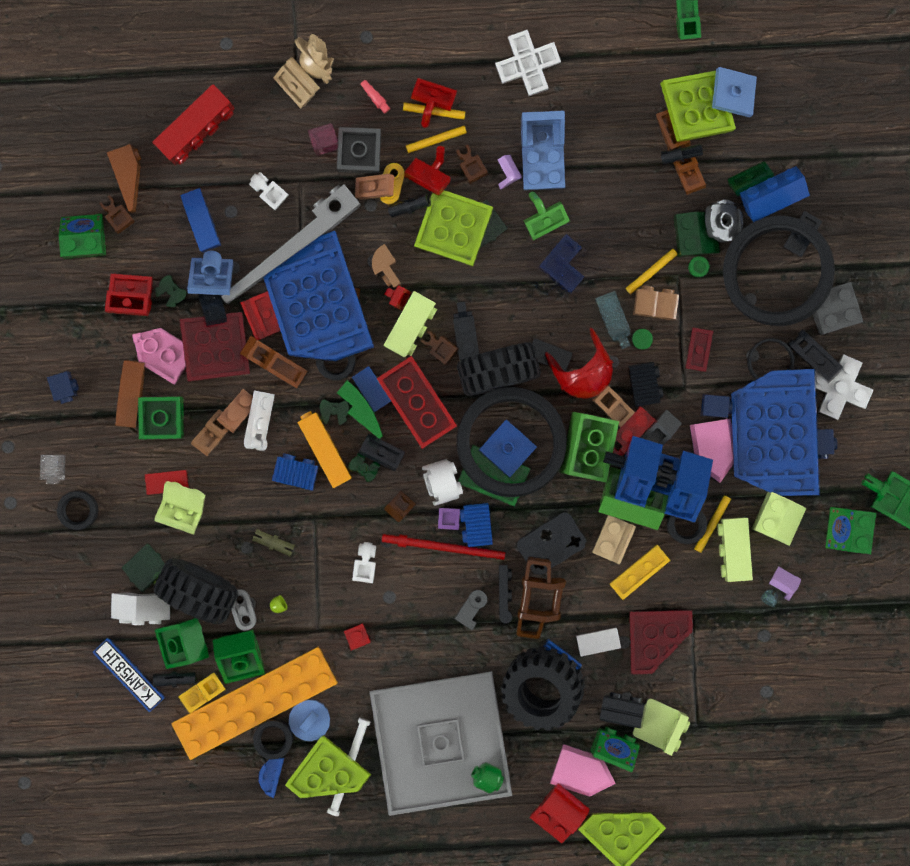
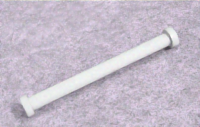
[327,718,371,816]

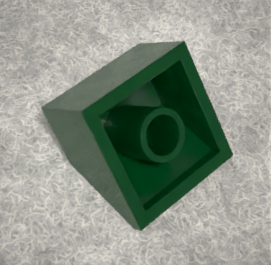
[674,212,720,258]

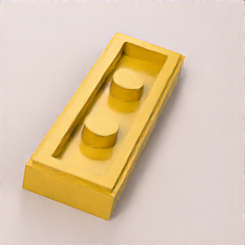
[609,544,671,600]

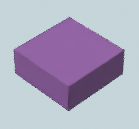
[438,508,460,530]

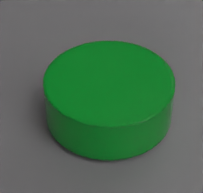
[688,256,710,278]
[632,329,653,350]

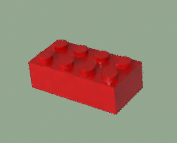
[152,84,235,166]
[377,356,457,449]

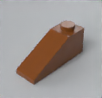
[107,144,142,213]

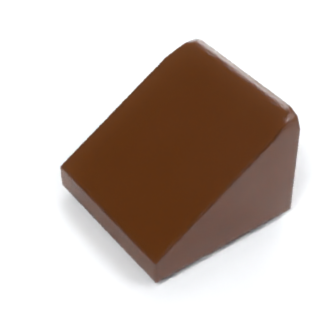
[384,491,416,522]

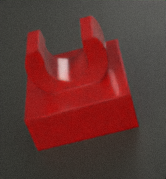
[384,285,411,311]

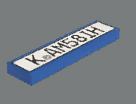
[93,637,165,712]

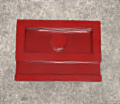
[240,291,281,340]

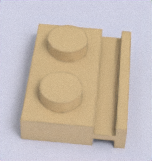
[273,57,320,109]
[592,515,636,564]

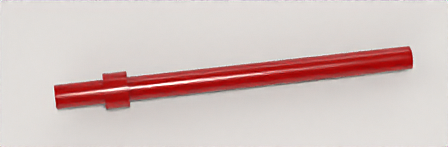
[382,534,506,560]

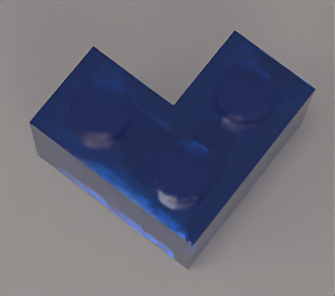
[538,234,584,294]

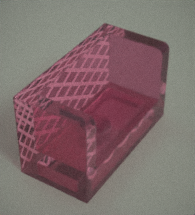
[308,123,338,156]

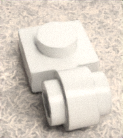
[249,172,289,211]
[352,542,376,583]

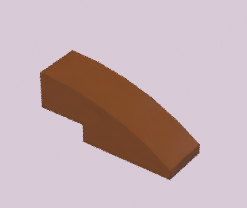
[240,336,308,388]
[115,360,145,428]

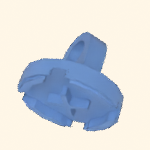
[289,699,330,741]

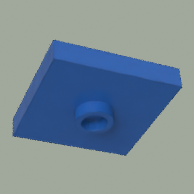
[478,420,537,478]

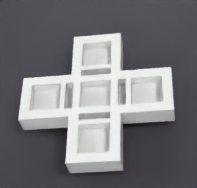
[495,30,561,96]
[815,355,873,420]

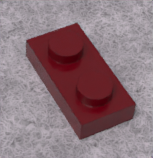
[685,327,713,372]

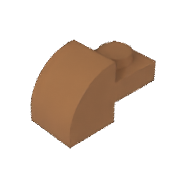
[372,244,401,289]
[593,386,635,427]
[191,409,229,456]

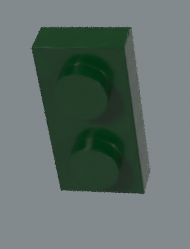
[727,161,774,196]

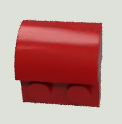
[105,274,153,316]
[530,783,590,843]

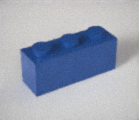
[740,166,810,222]

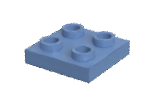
[187,251,233,295]

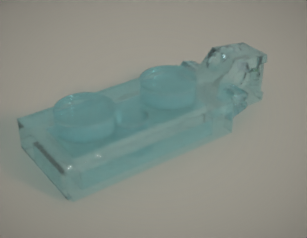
[595,291,631,349]

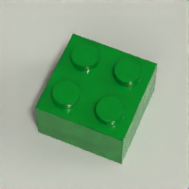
[138,397,184,439]

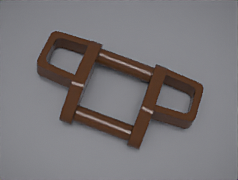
[517,557,566,639]

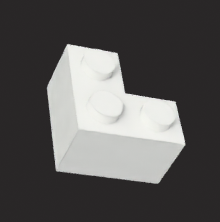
[111,593,170,625]

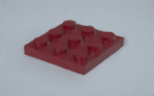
[179,312,250,382]

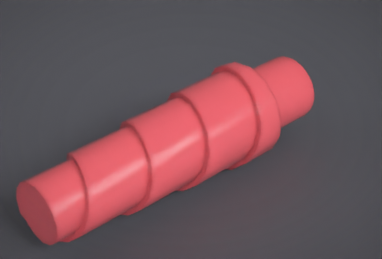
[360,80,391,114]

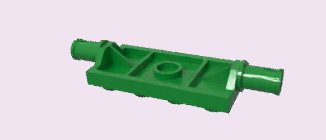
[861,471,910,530]

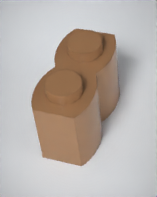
[633,286,679,321]

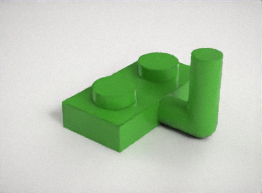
[523,192,570,240]

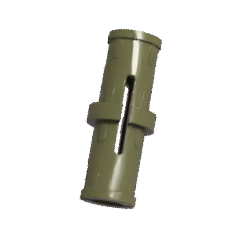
[252,529,295,557]

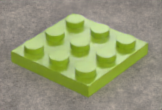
[660,71,736,142]
[414,190,493,266]

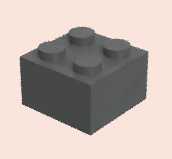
[337,127,381,174]
[807,282,864,335]

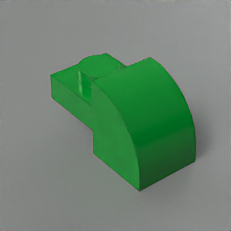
[676,0,701,40]

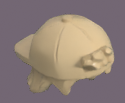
[295,34,334,84]

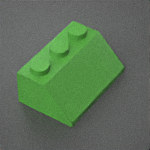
[559,412,619,482]
[598,467,668,530]

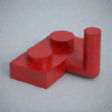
[411,78,457,128]
[404,146,451,196]

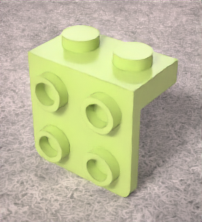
[155,481,205,535]
[633,698,690,756]

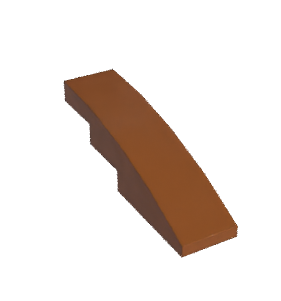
[656,110,706,195]

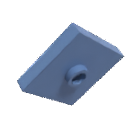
[712,67,757,118]

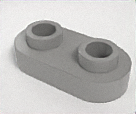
[231,589,257,630]

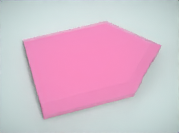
[132,328,186,385]
[690,418,734,483]
[550,744,616,797]

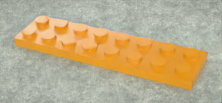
[171,646,338,760]

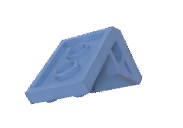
[521,111,565,190]

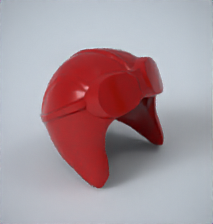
[545,327,614,399]

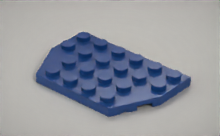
[263,231,374,361]
[731,369,820,496]

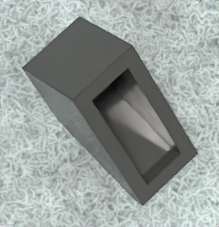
[640,410,682,445]

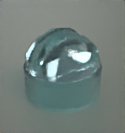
[760,589,779,607]

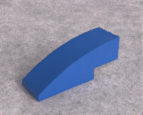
[180,188,221,253]

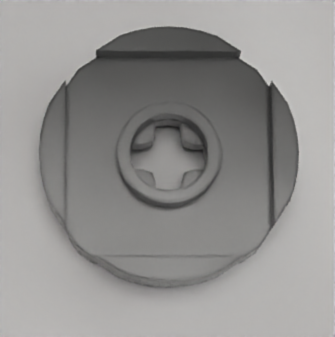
[705,200,743,242]

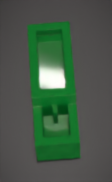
[337,380,383,439]

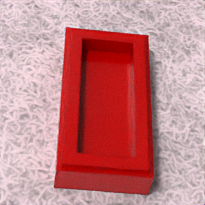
[145,470,189,495]

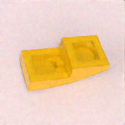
[178,673,225,714]

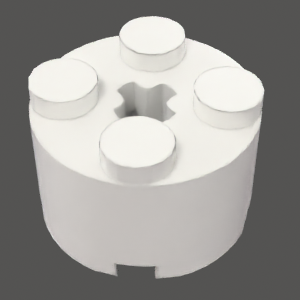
[422,459,463,506]

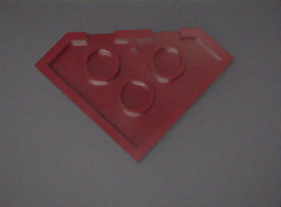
[629,610,693,674]

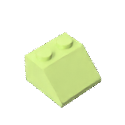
[751,492,806,546]

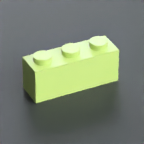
[383,291,437,358]
[717,517,753,582]

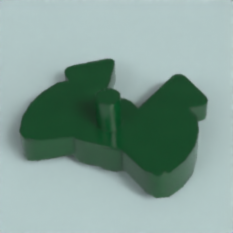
[155,275,188,307]
[320,399,349,425]
[348,453,380,483]

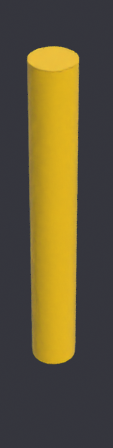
[403,102,465,120]
[406,125,467,153]
[625,249,678,295]
[694,495,731,553]

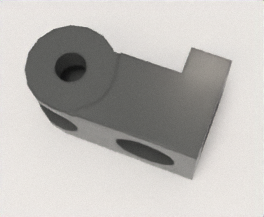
[455,590,487,630]

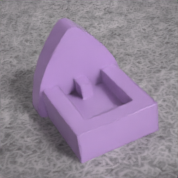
[497,155,522,190]
[769,566,801,601]

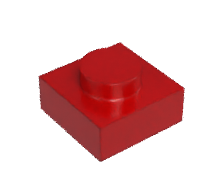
[344,623,371,651]

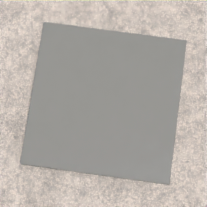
[369,671,512,816]

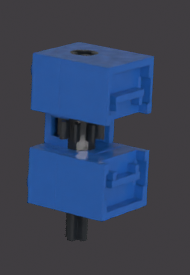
[603,436,713,522]

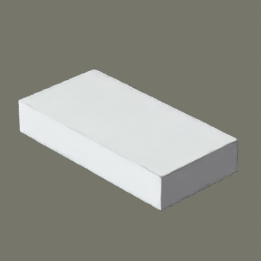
[576,627,621,656]

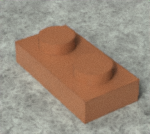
[355,174,394,200]
[217,389,253,433]

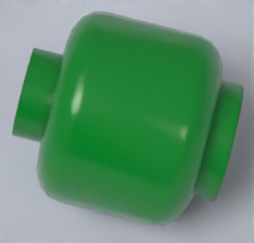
[471,762,504,793]

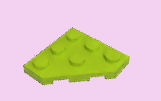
[285,736,371,798]
[578,812,666,866]

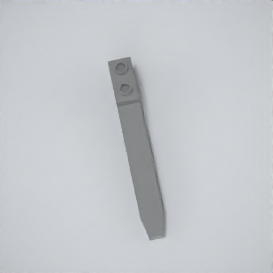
[221,185,361,304]

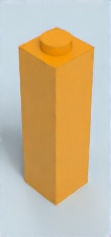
[298,411,352,488]

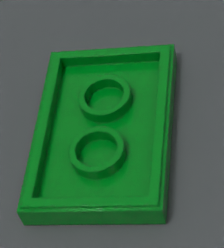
[458,445,530,507]

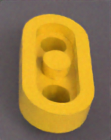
[380,163,404,205]

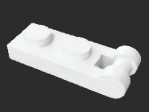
[244,390,275,451]

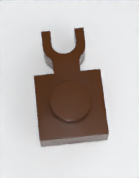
[456,144,488,184]
[99,195,135,234]
[420,330,459,365]

